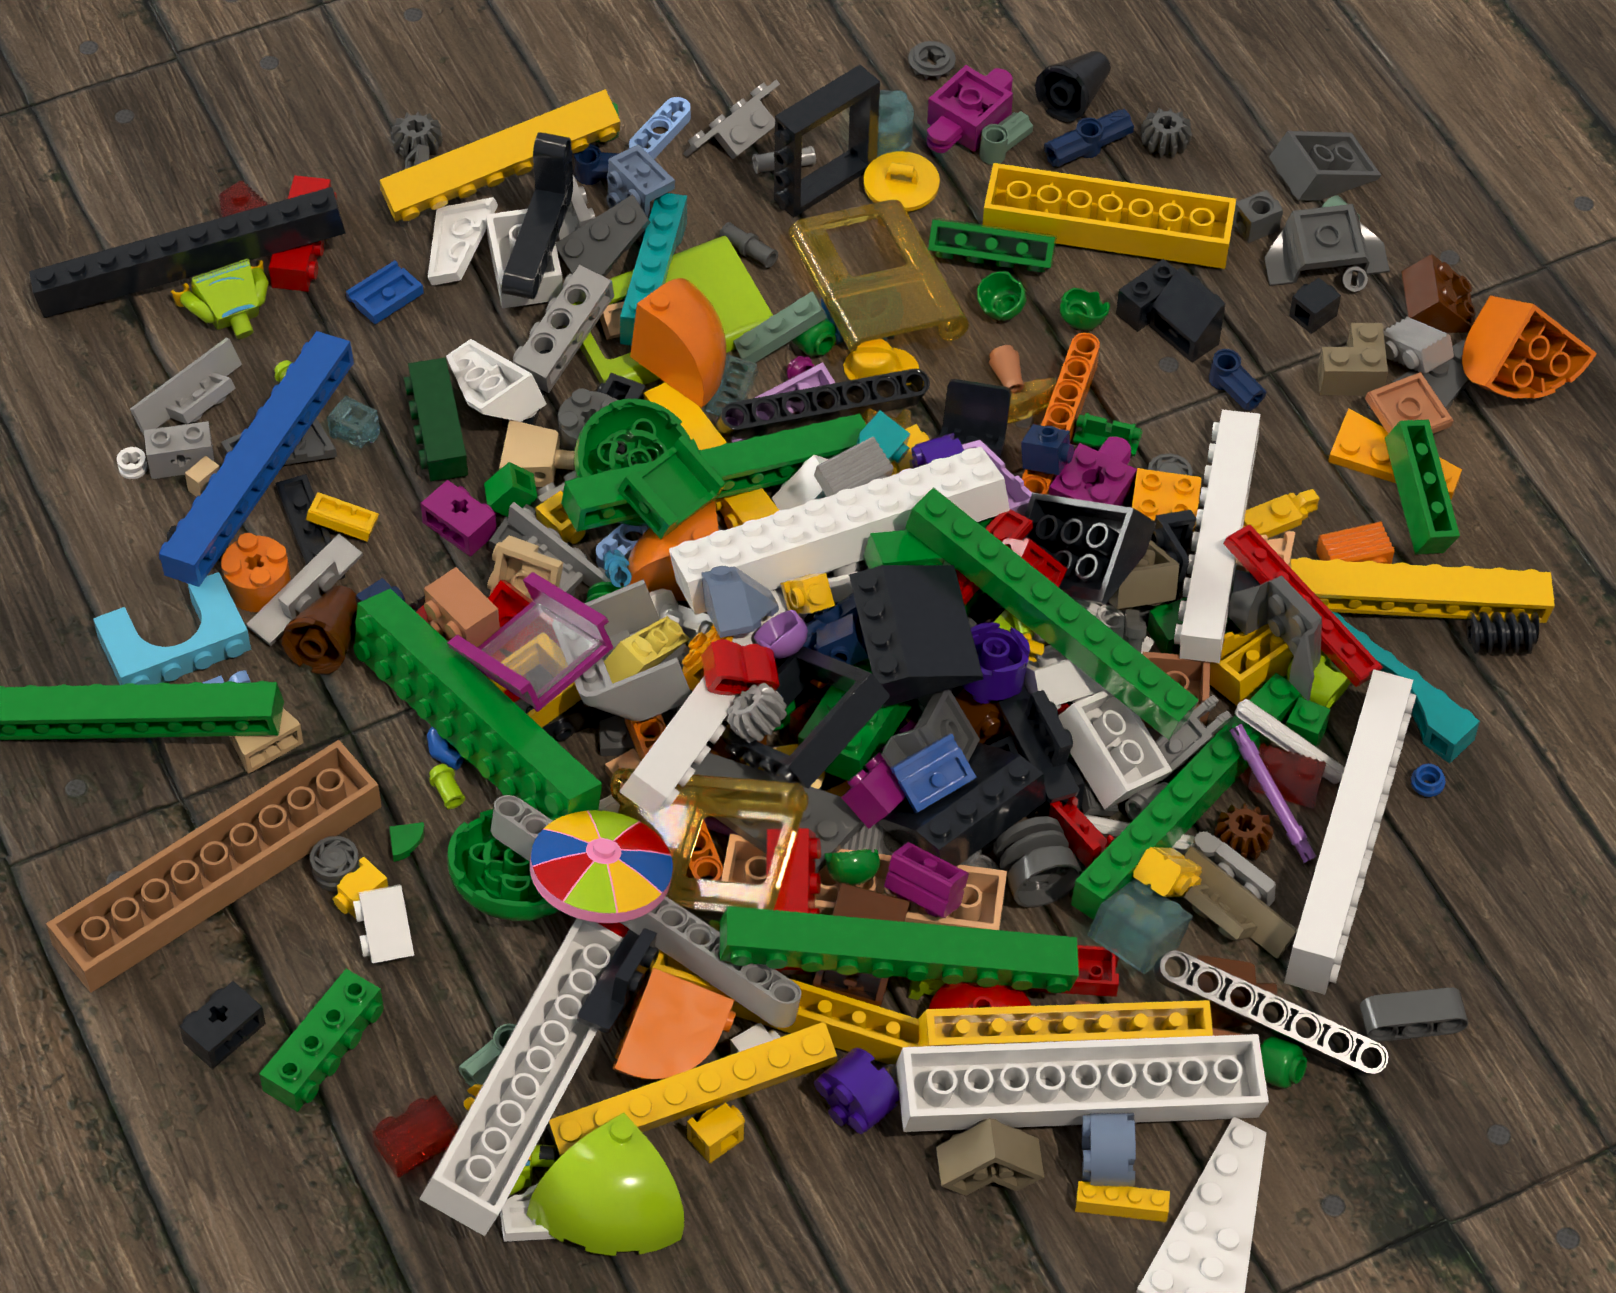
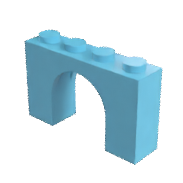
[93,572,251,685]

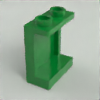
[617,436,726,540]

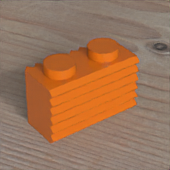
[1316,521,1395,564]

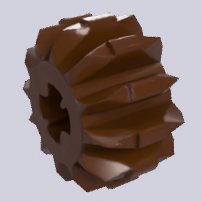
[1214,803,1274,861]

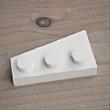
[428,197,498,285]

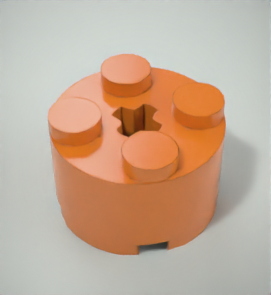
[221,533,291,612]

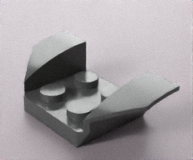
[1264,204,1390,286]
[1228,576,1322,701]
[881,689,980,768]

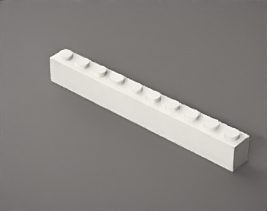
[1174,410,1260,663]
[619,587,808,817]

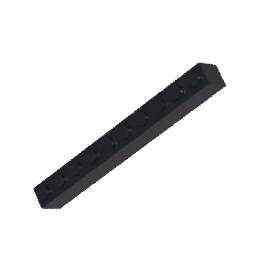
[29,187,346,318]

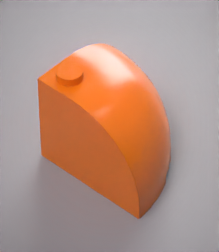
[630,278,726,408]
[1462,295,1597,399]
[622,500,718,601]
[612,968,736,1080]

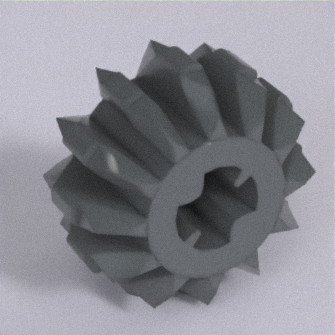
[1140,108,1192,158]
[391,110,443,160]

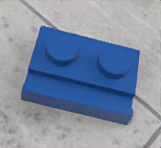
[346,260,424,324]
[890,733,977,812]

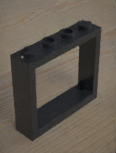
[774,64,880,218]
[720,646,890,789]

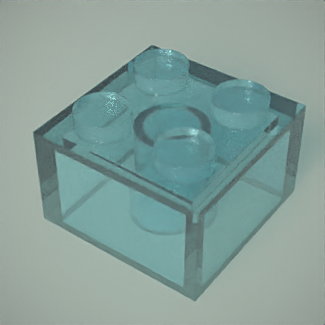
[1087,878,1193,974]

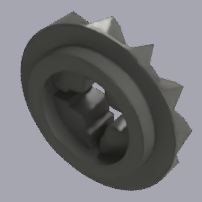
[908,41,956,80]

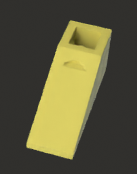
[604,616,690,683]

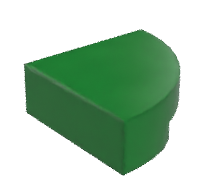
[389,822,425,862]

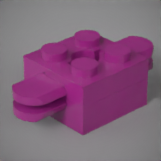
[927,65,1013,153]
[1048,437,1137,507]

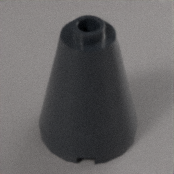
[1035,51,1111,122]

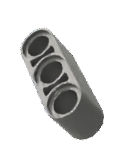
[1360,988,1468,1042]

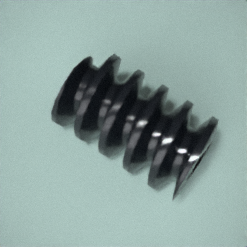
[1466,611,1539,654]

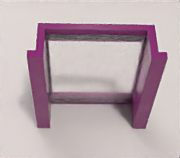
[447,572,614,712]

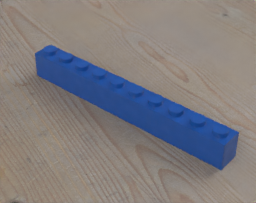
[159,331,354,587]

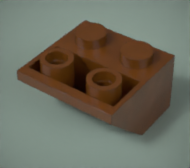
[1401,254,1476,333]

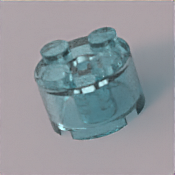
[877,90,914,157]

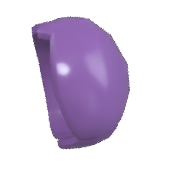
[754,610,808,659]

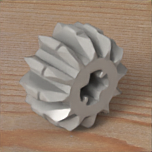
[727,683,787,743]

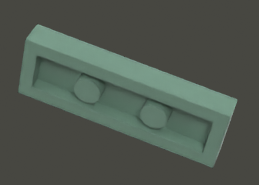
[734,291,827,367]

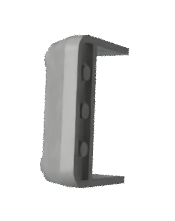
[553,579,691,721]

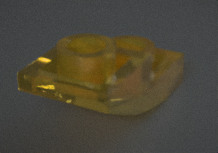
[1008,377,1057,424]

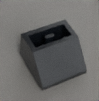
[1149,267,1226,363]

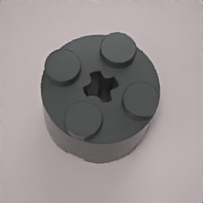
[558,388,622,453]

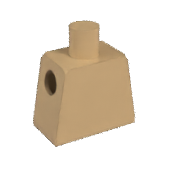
[499,420,575,487]
[229,708,304,774]

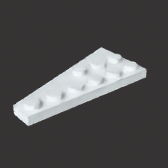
[1137,1117,1267,1293]

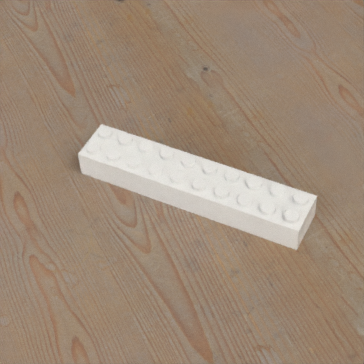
[669,447,1010,615]
[1284,669,1416,995]
[420,918,624,1236]
[896,1034,1269,1132]

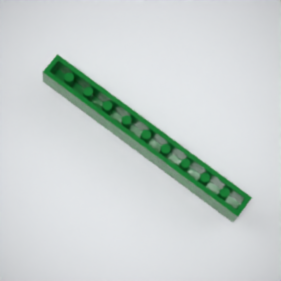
[561,414,866,532]
[905,487,1199,740]
[1071,673,1302,923]
[0,681,284,740]
[720,906,1079,993]

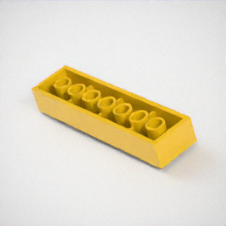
[982,163,1236,269]

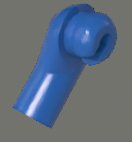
[427,727,464,770]

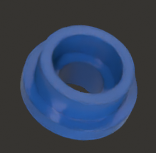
[1411,764,1446,797]

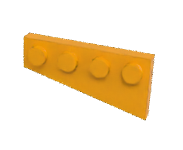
[1328,408,1462,500]

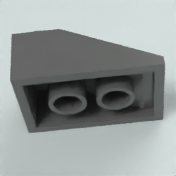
[1269,131,1381,200]

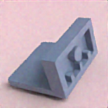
[606,144,675,237]

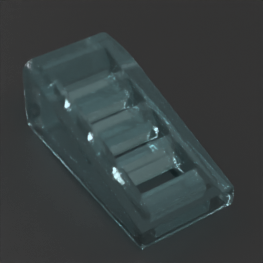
[706,355,758,416]

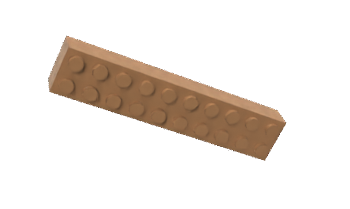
[46,740,382,993]

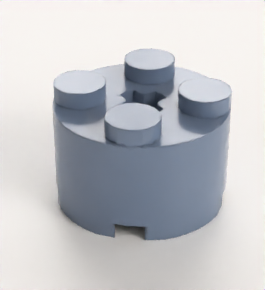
[1082,1113,1136,1187]

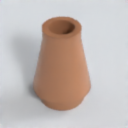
[989,345,1024,394]

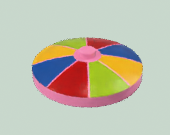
[530,810,673,923]

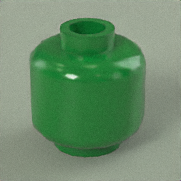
[791,318,836,356]
[1260,1036,1307,1089]

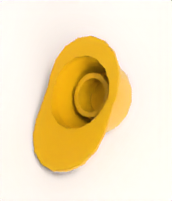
[843,337,919,386]

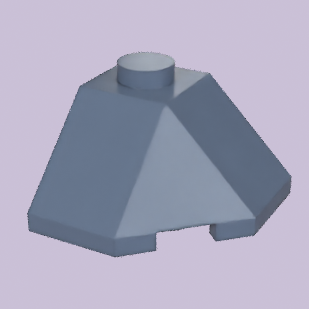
[701,566,779,638]

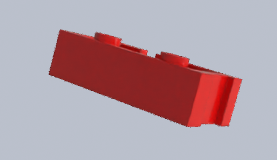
[1028,945,1119,997]

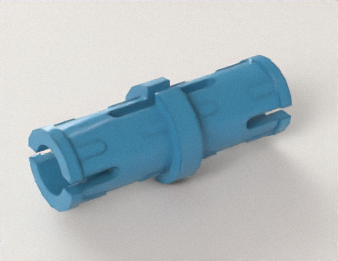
[603,549,631,588]

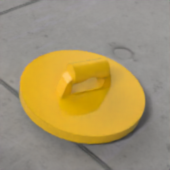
[864,151,940,212]

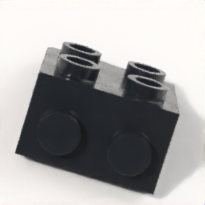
[939,379,1012,459]
[1151,510,1197,604]

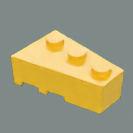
[1210,624,1294,706]

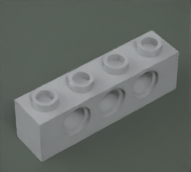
[513,265,614,393]

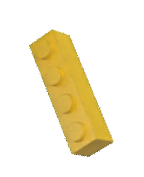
[1075,1181,1170,1222]

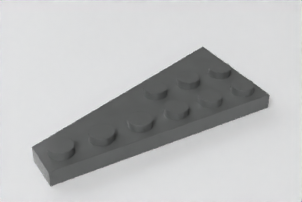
[675,753,864,873]

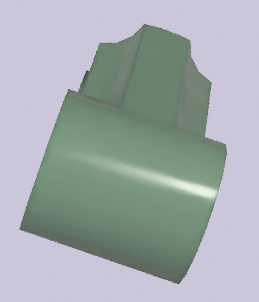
[979,111,1033,165]
[459,1023,516,1087]

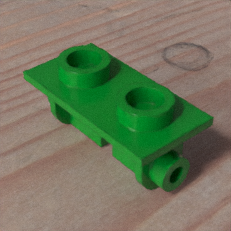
[1073,412,1143,457]

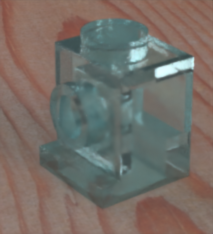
[327,395,380,448]

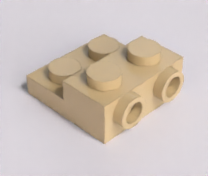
[487,535,564,601]

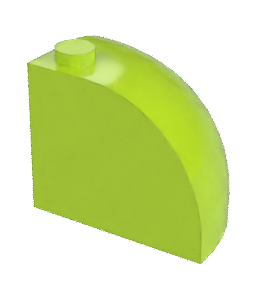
[526,1113,684,1256]

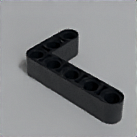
[502,132,573,300]

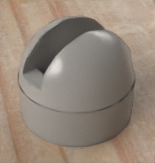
[1342,266,1368,292]

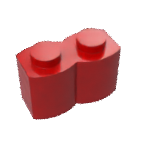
[701,639,780,695]

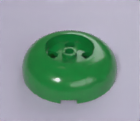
[574,399,697,526]
[447,809,560,921]

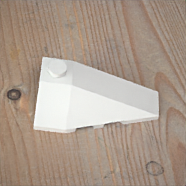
[446,339,546,422]

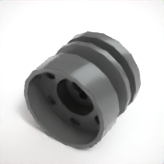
[993,816,1083,907]

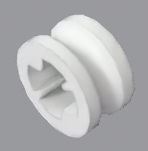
[116,447,148,480]

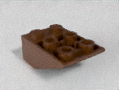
[812,883,910,1007]

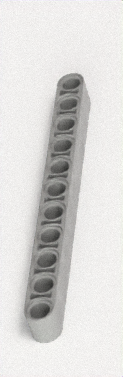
[491,795,801,1028]

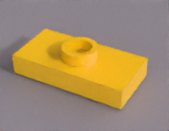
[306,492,379,542]

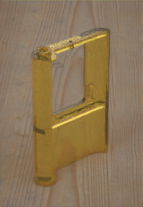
[788,200,969,352]
[610,768,808,912]

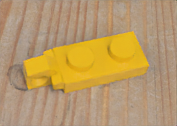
[1243,489,1320,538]

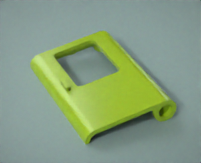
[563,235,773,385]

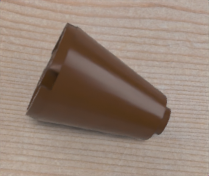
[282,585,357,674]

